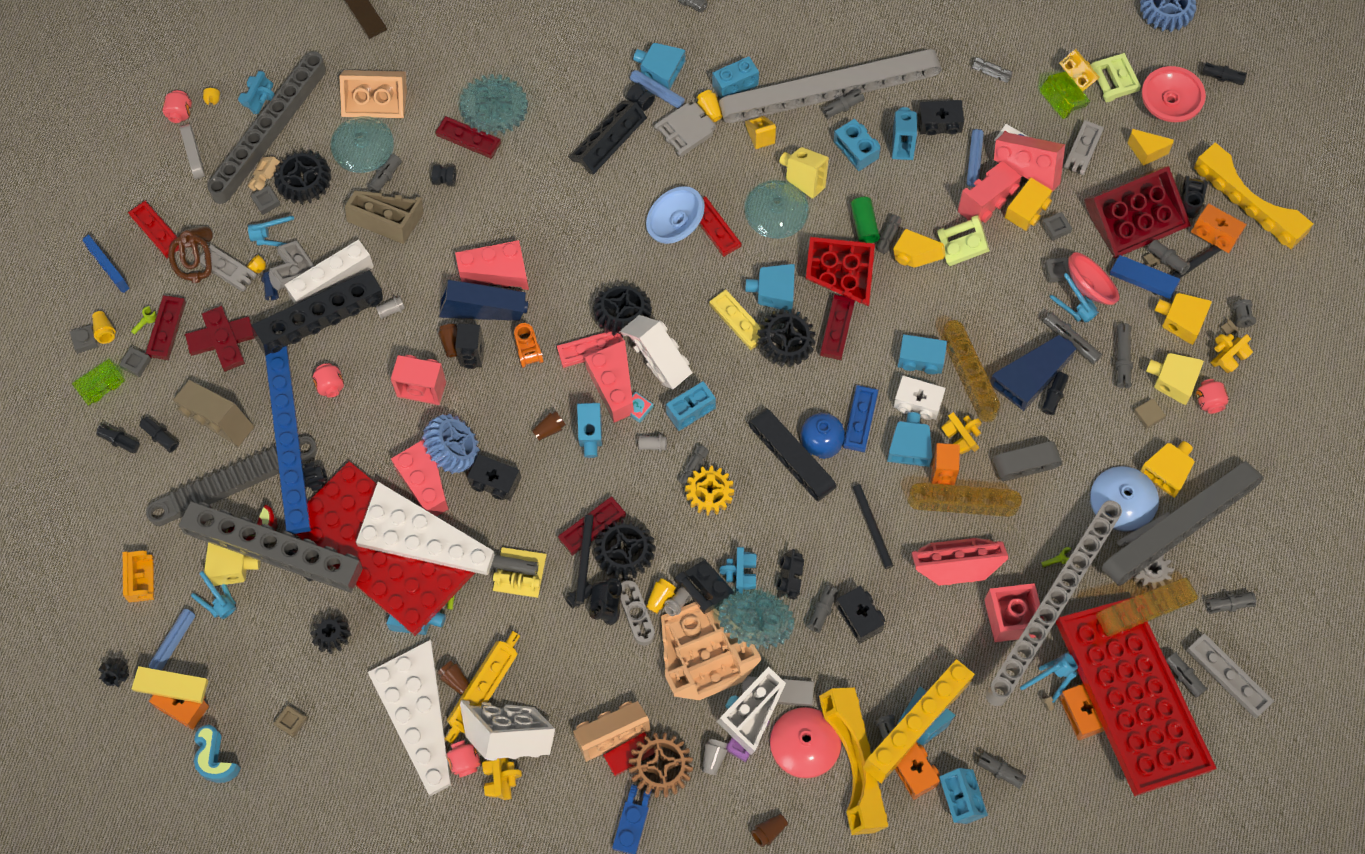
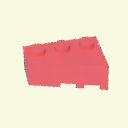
[994,132,1065,192]
[958,161,1022,223]
[455,240,529,290]
[585,340,634,423]
[391,440,448,517]

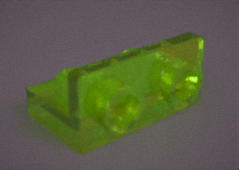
[1040,71,1090,119]
[72,359,125,406]

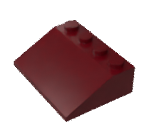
[1084,166,1191,258]

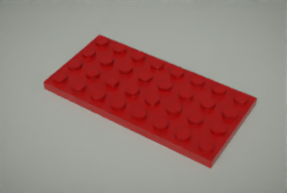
[285,461,475,636]
[1056,596,1217,797]

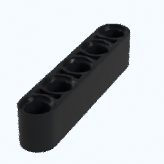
[748,408,837,502]

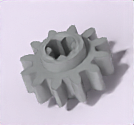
[1134,555,1174,592]

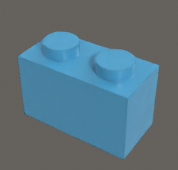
[898,334,947,375]

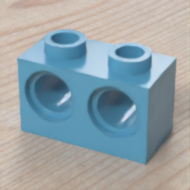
[712,56,759,99]
[833,118,880,171]
[666,381,716,431]
[939,768,988,824]

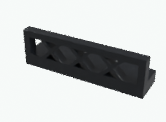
[569,101,647,175]

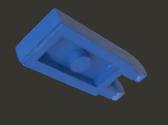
[612,784,652,854]

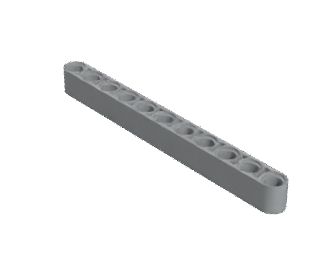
[719,49,942,123]
[986,501,1122,706]

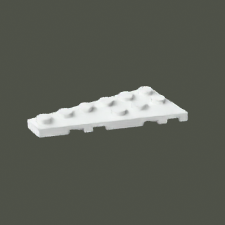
[356,482,495,575]
[368,640,451,796]

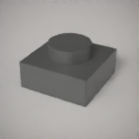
[250,186,281,215]
[1042,212,1072,241]
[1045,257,1071,283]
[70,325,98,354]
[119,347,151,377]

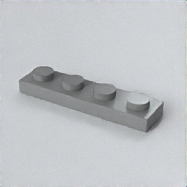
[1186,633,1274,719]

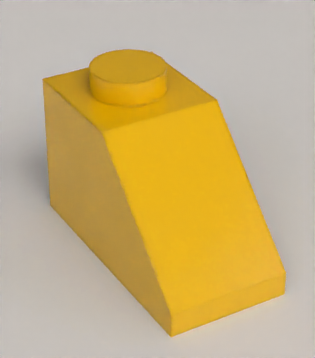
[893,229,945,268]

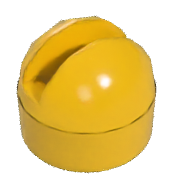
[203,88,220,105]
[247,254,266,274]

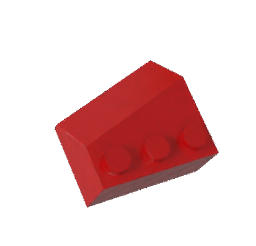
[806,237,875,307]

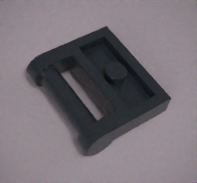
[674,560,735,614]

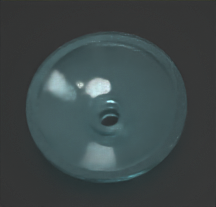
[331,116,394,173]
[745,180,809,239]

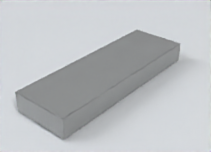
[742,676,814,707]

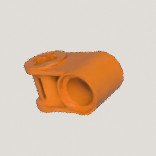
[514,323,543,368]

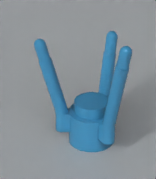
[248,216,295,247]
[1050,273,1099,323]
[191,571,236,619]
[1020,653,1078,703]

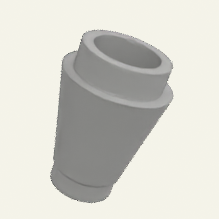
[702,738,728,776]

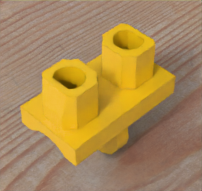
[1059,49,1100,91]
[1210,334,1253,373]
[941,412,981,455]
[482,758,522,800]

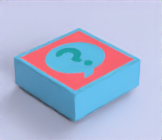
[630,392,654,423]

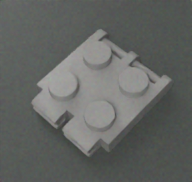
[654,102,716,157]

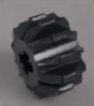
[310,614,351,654]

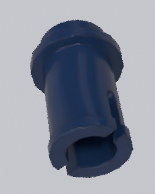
[261,272,279,301]

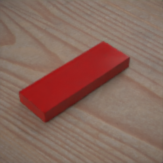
[699,196,741,257]
[128,201,179,259]

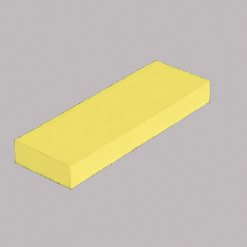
[709,290,761,350]
[132,666,208,703]

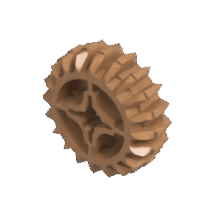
[629,733,693,798]

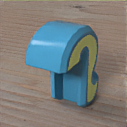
[194,725,241,783]

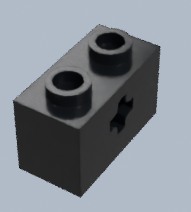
[918,100,964,136]
[455,324,485,369]
[467,454,521,501]
[835,586,886,644]

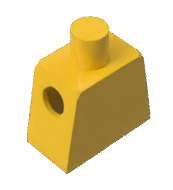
[1154,293,1212,345]
[1140,441,1195,498]

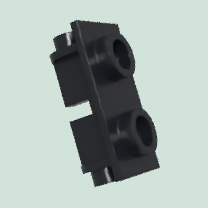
[776,549,805,600]

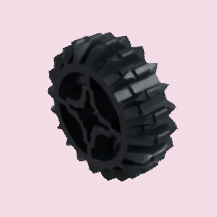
[273,149,332,205]
[593,282,652,338]
[757,308,816,367]
[594,519,656,580]

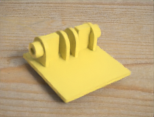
[493,547,547,598]

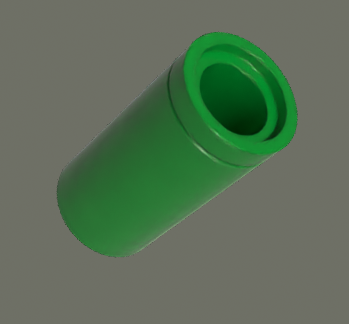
[850,197,880,243]

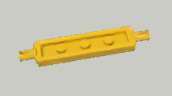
[444,631,521,744]

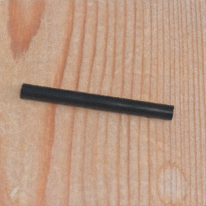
[1152,245,1222,295]
[852,484,894,569]
[575,515,594,604]

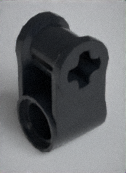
[1182,175,1208,218]
[589,578,622,625]

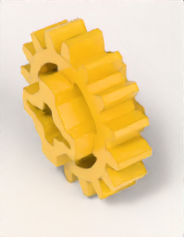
[685,466,734,516]

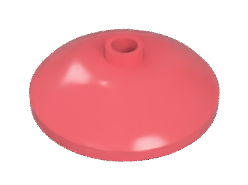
[1142,66,1206,122]
[1068,252,1120,305]
[770,707,841,778]

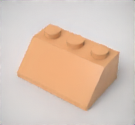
[339,70,407,118]
[573,701,650,762]

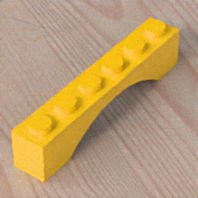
[1194,142,1313,249]
[863,659,975,784]
[819,687,889,835]

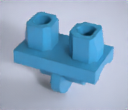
[238,71,275,114]
[720,547,756,594]

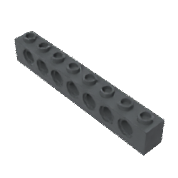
[178,502,363,593]

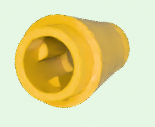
[697,90,723,122]
[92,311,116,344]
[646,578,676,614]

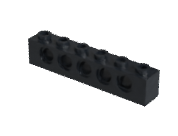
[251,270,383,356]

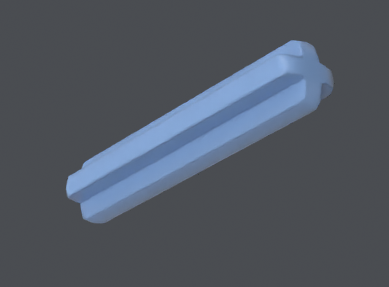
[630,70,685,108]
[967,129,984,187]
[149,609,195,671]

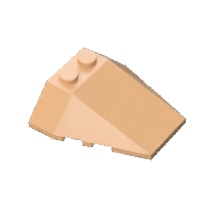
[661,602,761,700]

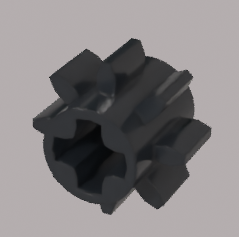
[303,462,327,491]
[98,657,130,687]

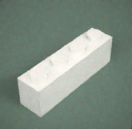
[285,239,374,304]

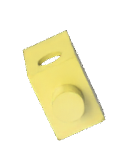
[779,147,829,198]
[1146,353,1204,405]
[204,543,260,586]

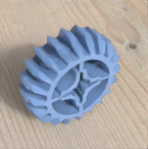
[1140,0,1196,32]
[422,414,480,474]

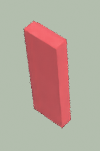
[557,331,623,368]

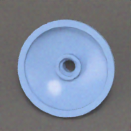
[646,187,705,244]
[1090,466,1159,532]

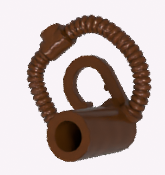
[168,226,213,283]

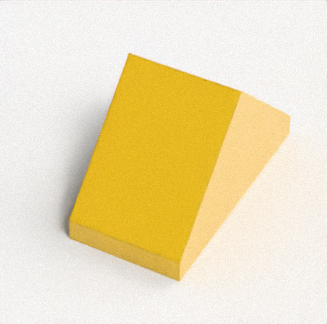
[745,116,776,149]
[1127,129,1174,166]

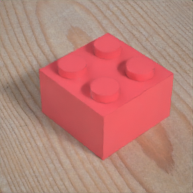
[391,355,446,405]
[984,583,1045,642]

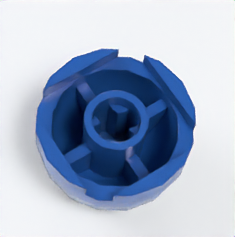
[800,413,845,459]

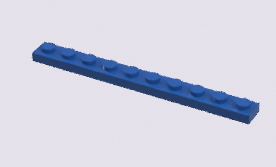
[265,345,311,534]

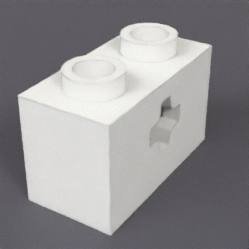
[893,376,946,420]

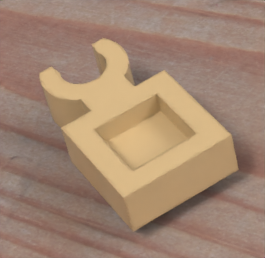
[247,157,280,191]

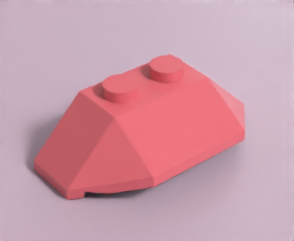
[912,538,1008,586]

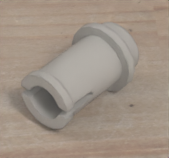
[376,297,405,319]
[639,434,667,452]
[664,587,691,616]

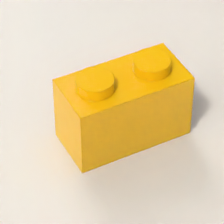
[1005,178,1052,231]

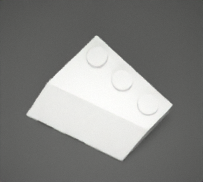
[460,700,555,761]

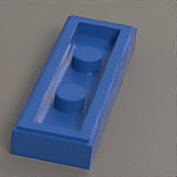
[82,235,129,293]
[1110,255,1180,299]
[843,385,878,453]

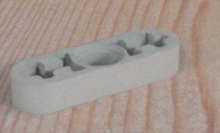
[180,124,206,180]
[621,581,655,646]

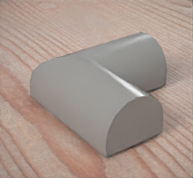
[269,240,314,290]

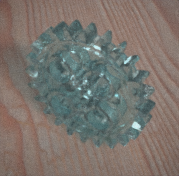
[460,74,528,136]
[718,590,795,649]

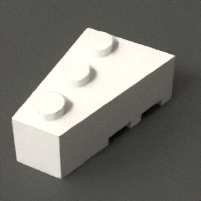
[620,315,692,389]
[717,667,786,755]

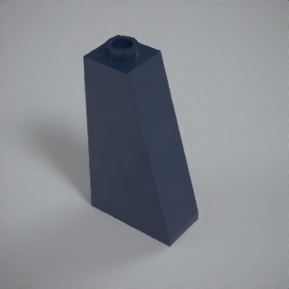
[439,280,528,321]
[989,335,1077,411]

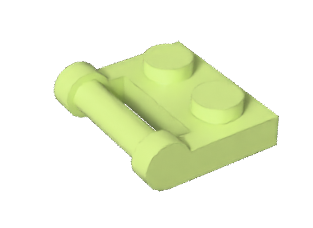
[1090,53,1141,102]
[937,215,990,266]

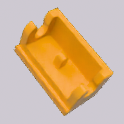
[122,551,154,603]

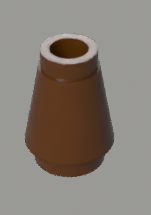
[438,324,457,358]
[532,411,566,441]
[438,660,469,696]
[751,814,788,847]

